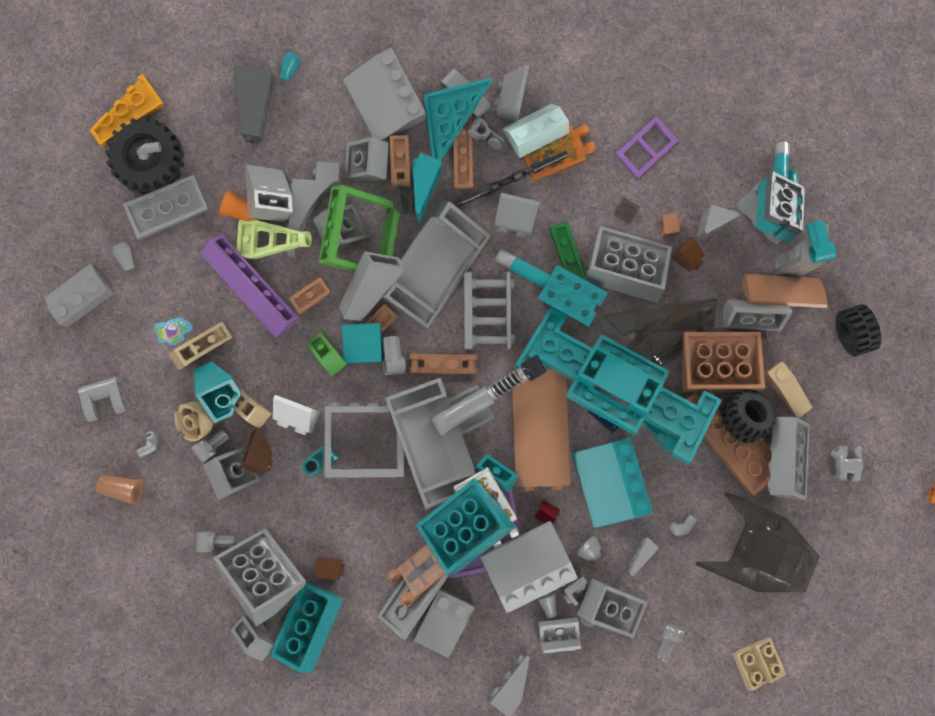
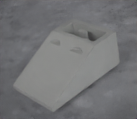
[246,164,293,222]

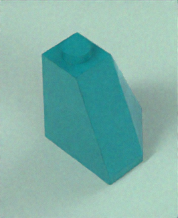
[194,361,241,423]

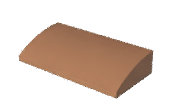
[742,274,828,308]

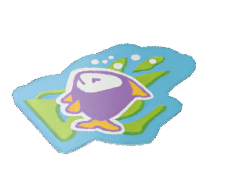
[155,318,192,345]

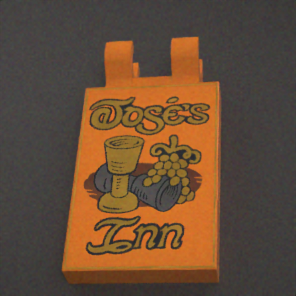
[523,124,596,182]

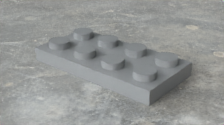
[123,175,210,240]
[377,574,449,640]

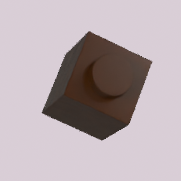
[314,556,345,580]

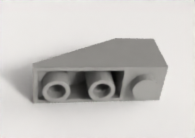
[489,652,530,716]

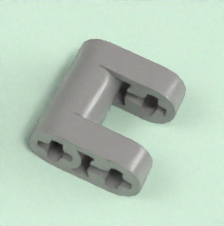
[78,376,128,422]

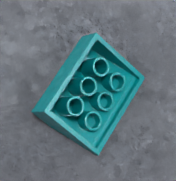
[572,437,653,528]
[416,478,516,575]

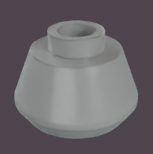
[576,536,602,562]

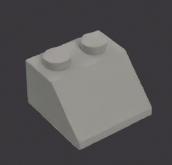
[344,137,389,182]
[313,204,369,252]
[203,446,261,500]

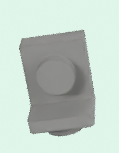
[562,574,587,606]

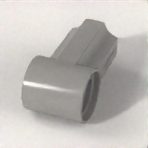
[382,336,406,375]

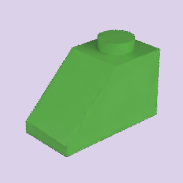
[307,332,347,376]

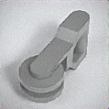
[467,117,504,150]

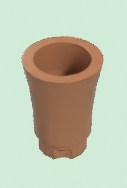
[96,475,143,506]

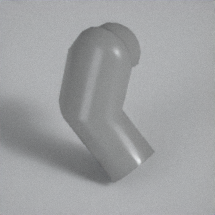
[136,142,161,160]
[136,431,159,458]
[669,515,697,536]

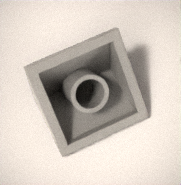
[696,205,740,241]

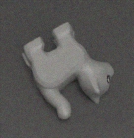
[830,445,864,481]

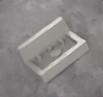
[538,618,582,653]

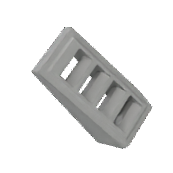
[627,536,659,577]

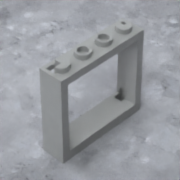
[323,403,404,478]

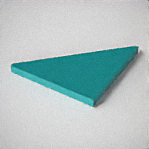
[423,78,492,161]

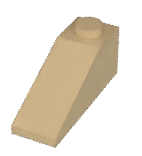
[168,322,233,370]
[764,361,813,418]
[234,388,271,428]

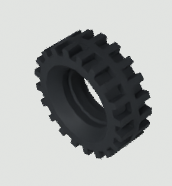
[105,117,184,194]

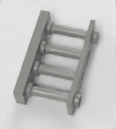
[464,272,515,351]

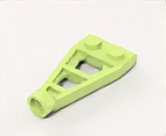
[236,220,312,259]

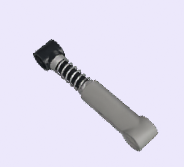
[431,354,547,436]

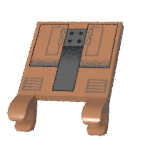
[386,544,446,607]

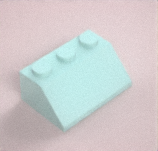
[502,104,569,158]

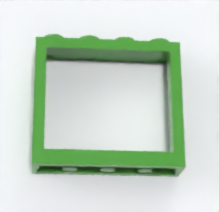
[319,185,400,273]

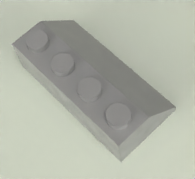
[775,224,829,277]
[768,417,810,500]

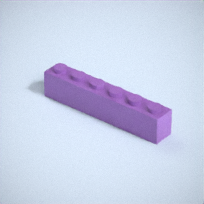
[200,234,299,338]

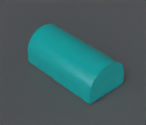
[475,454,518,493]

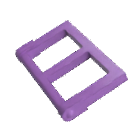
[615,116,678,179]

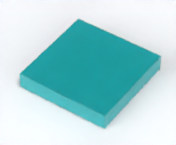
[342,323,383,363]

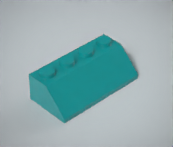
[270,583,344,673]

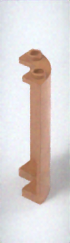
[512,369,570,491]

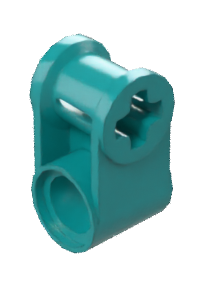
[302,446,340,475]

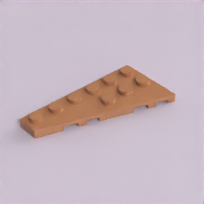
[686,393,772,496]

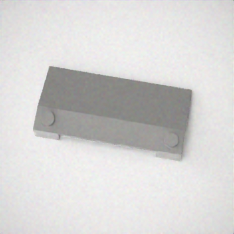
[382,201,491,329]
[385,378,476,509]

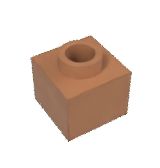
[659,213,682,238]

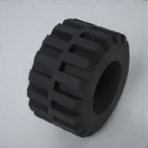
[836,304,882,357]
[721,390,776,443]

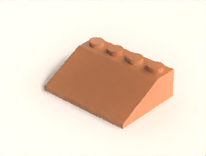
[681,332,765,393]

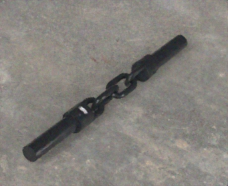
[457,150,569,207]

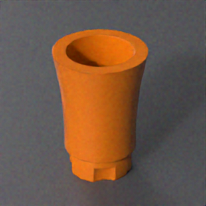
[219,190,261,222]

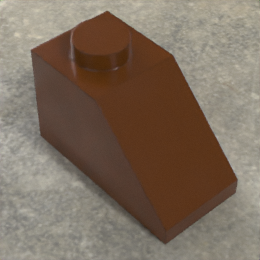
[672,236,705,272]
[240,428,273,475]

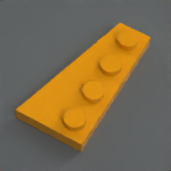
[90,73,165,147]

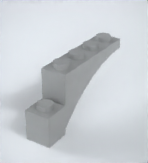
[284,162,341,258]

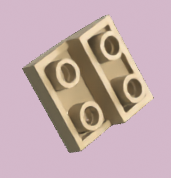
[732,638,786,691]

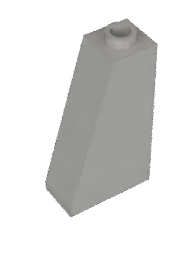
[339,251,405,321]

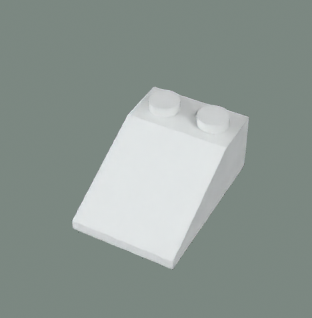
[273,395,320,435]

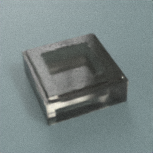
[614,198,640,224]

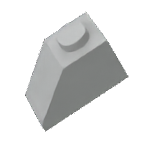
[231,615,274,661]

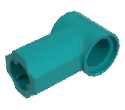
[806,221,836,263]

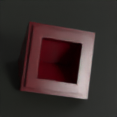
[534,500,560,524]

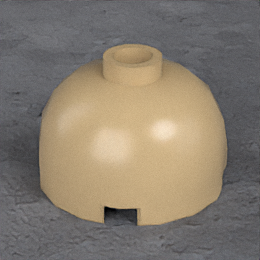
[174,401,214,442]

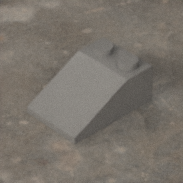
[494,65,529,121]
[494,193,540,238]
[577,578,648,638]
[413,588,474,658]

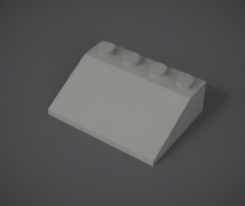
[343,48,426,141]
[585,226,672,303]
[480,521,578,613]
[213,528,307,626]

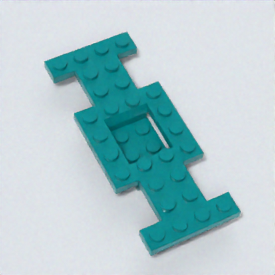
[514,307,722,465]

